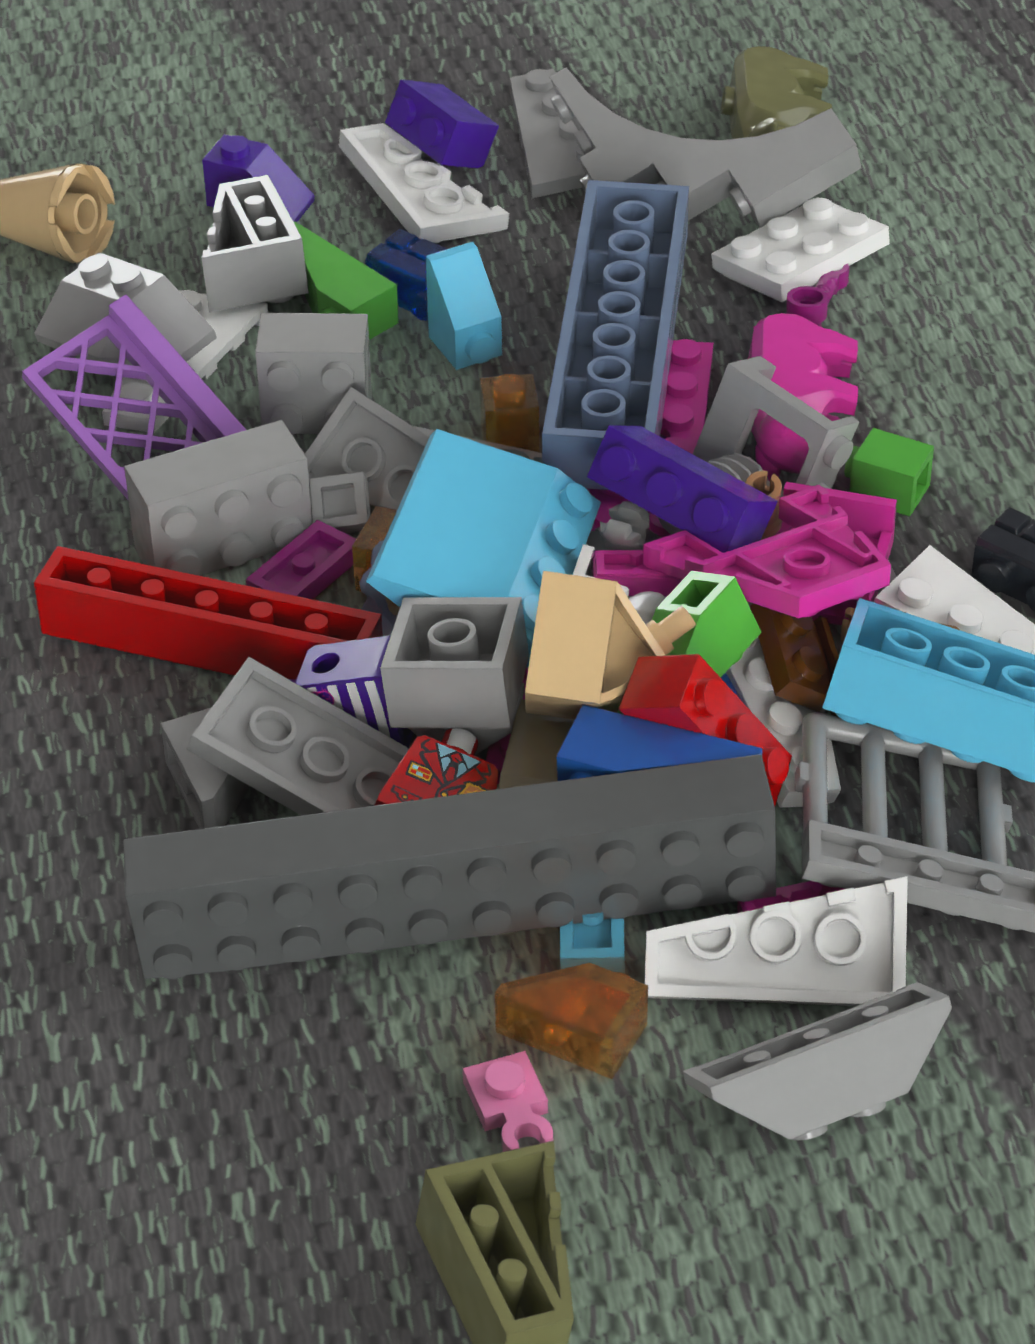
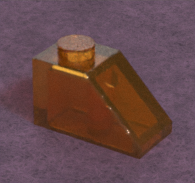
[495,963,648,1079]

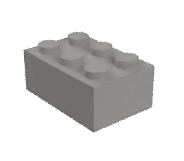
[124,420,312,575]

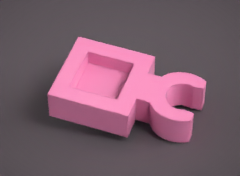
[463,1051,553,1152]

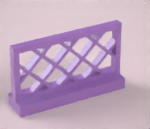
[22,294,246,501]

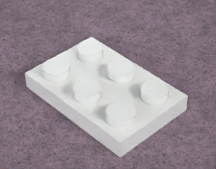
[711,197,889,302]

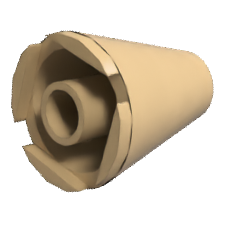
[0,163,115,263]

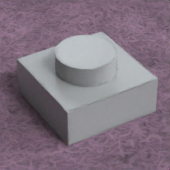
[309,471,372,534]

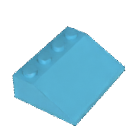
[366,429,601,668]

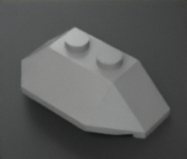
[34,253,217,365]
[683,982,952,1141]

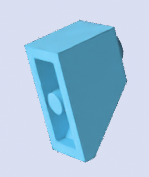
[426,242,502,370]

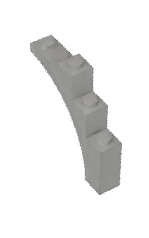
[550,67,862,228]

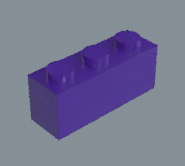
[587,425,778,553]

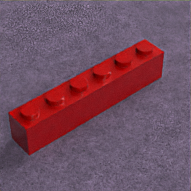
[34,546,383,679]

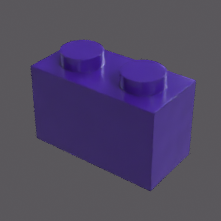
[385,79,499,168]

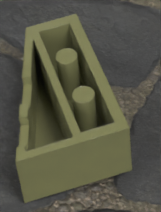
[415,1141,574,1344]

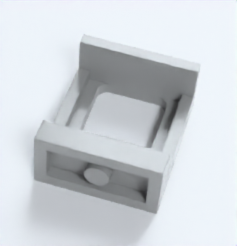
[693,356,859,498]

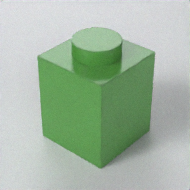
[844,428,934,517]

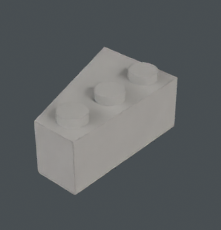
[202,175,308,313]

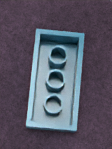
[822,598,1035,782]

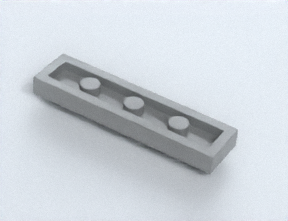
[802,819,1035,933]

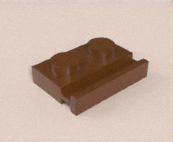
[750,603,839,716]

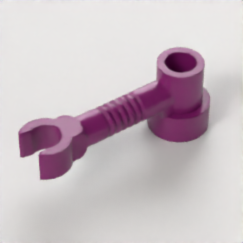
[786,264,849,327]

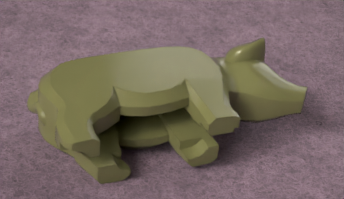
[721,46,832,139]

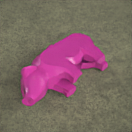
[748,313,858,481]

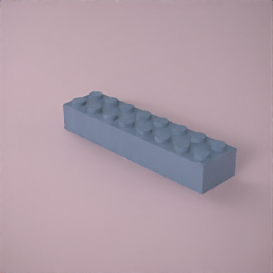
[542,180,689,490]

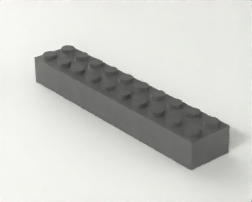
[123,754,776,979]

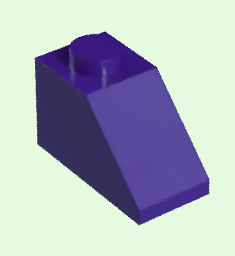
[202,134,315,222]

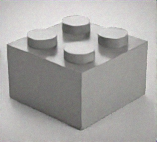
[255,313,372,435]
[380,597,529,731]

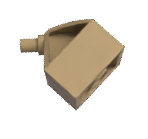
[525,571,696,720]

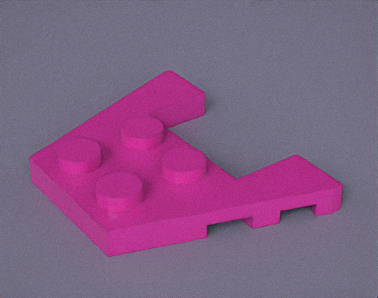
[643,485,891,618]

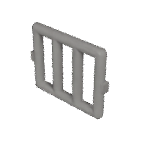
[795,712,1013,866]

